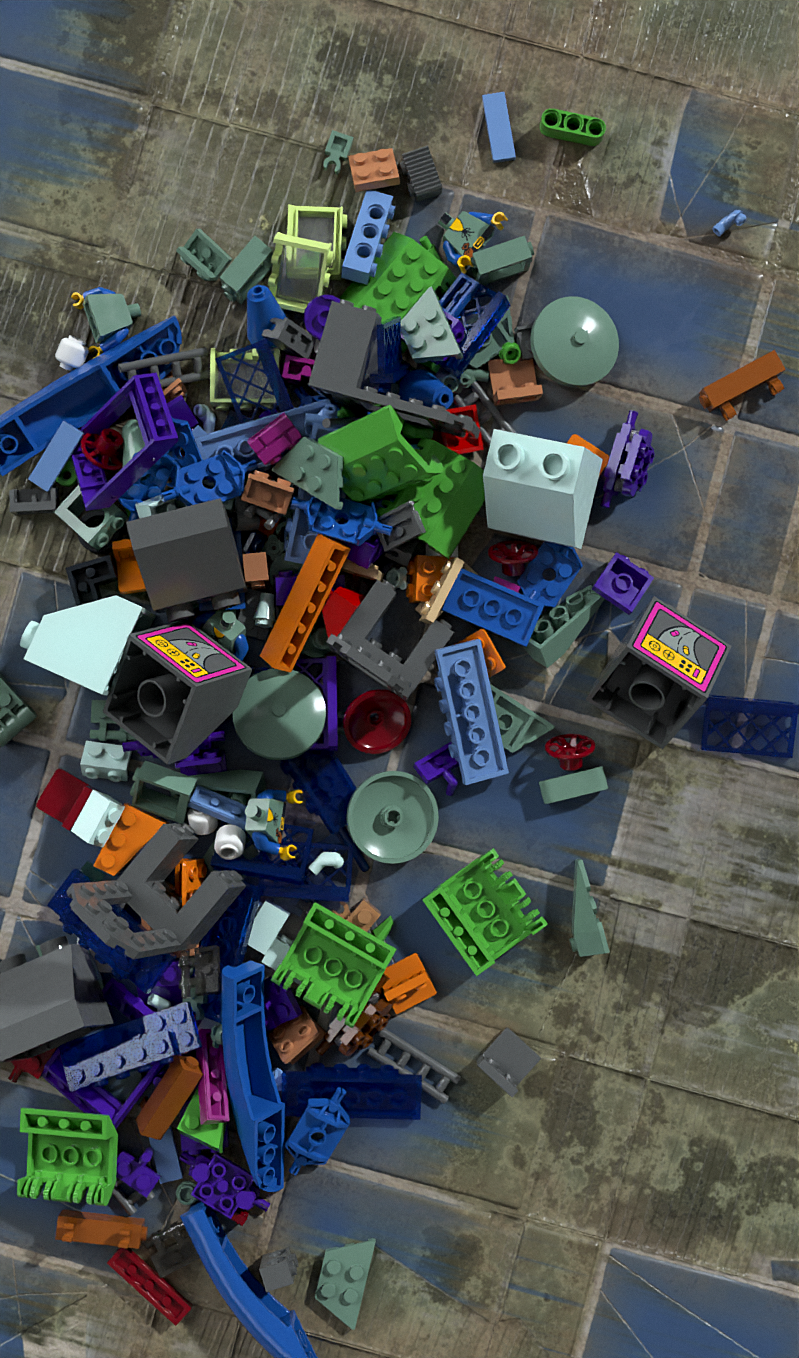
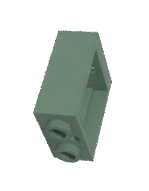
[219,236,273,304]
[470,236,534,287]
[130,760,197,824]

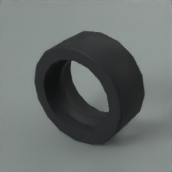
[77,510,123,555]

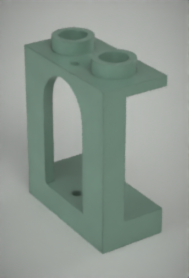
[54,484,129,551]

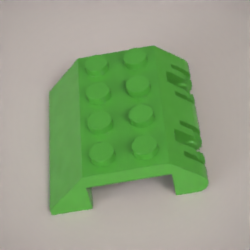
[339,231,457,353]
[317,405,443,504]
[376,438,485,560]
[422,848,548,976]
[270,902,397,1028]
[17,1107,118,1206]

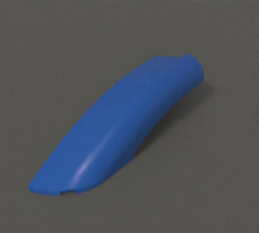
[0,316,182,477]
[222,960,285,1192]
[180,1200,318,1358]

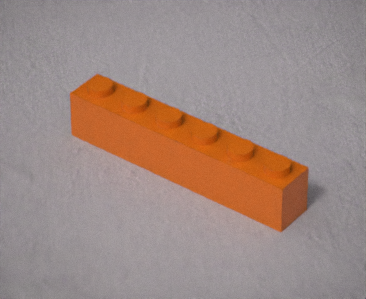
[260,534,351,673]

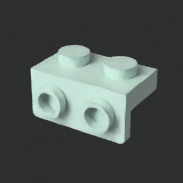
[80,741,132,782]

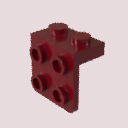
[36,769,98,831]

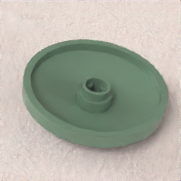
[530,296,619,388]
[232,668,326,760]
[346,771,439,864]

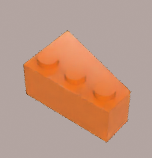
[93,802,169,876]

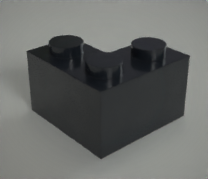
[65,555,118,606]

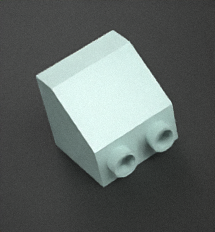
[483,429,603,549]
[20,595,156,696]

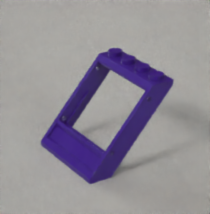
[71,373,178,511]
[42,978,182,1129]

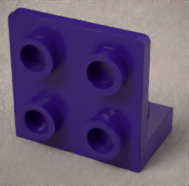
[175,747,228,776]

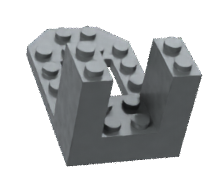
[308,300,480,439]
[326,580,454,702]
[67,823,246,959]

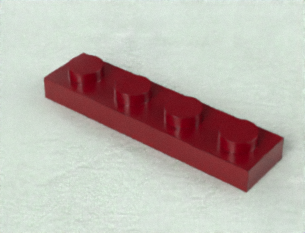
[107,1248,193,1326]

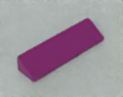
[195,1028,229,1125]

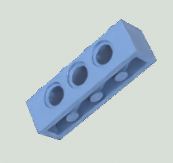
[341,190,396,285]

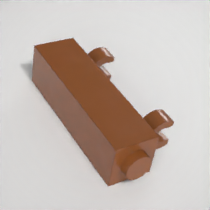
[699,350,786,421]
[136,1053,203,1140]
[55,1210,148,1249]

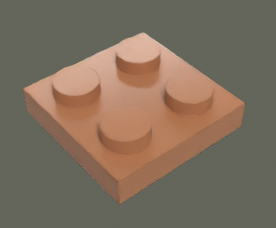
[348,148,400,192]

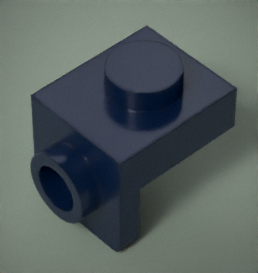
[241,530,267,554]

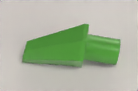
[419,236,443,263]
[373,915,394,941]

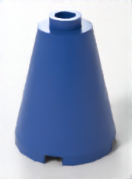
[247,285,287,350]
[398,370,453,409]

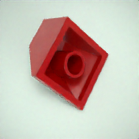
[431,404,484,454]
[322,586,366,638]

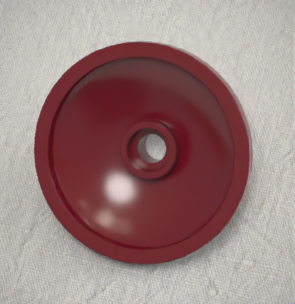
[343,689,411,754]

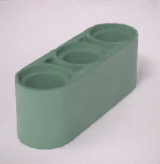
[539,766,608,804]

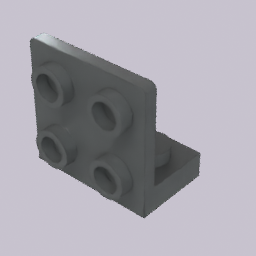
[476,1027,541,1097]

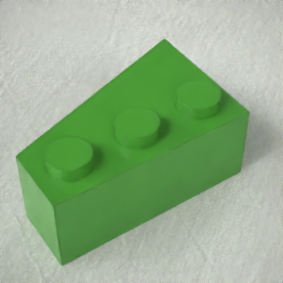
[177,1080,230,1153]

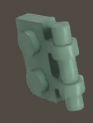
[90,700,136,742]

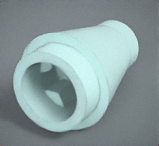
[253,593,276,628]

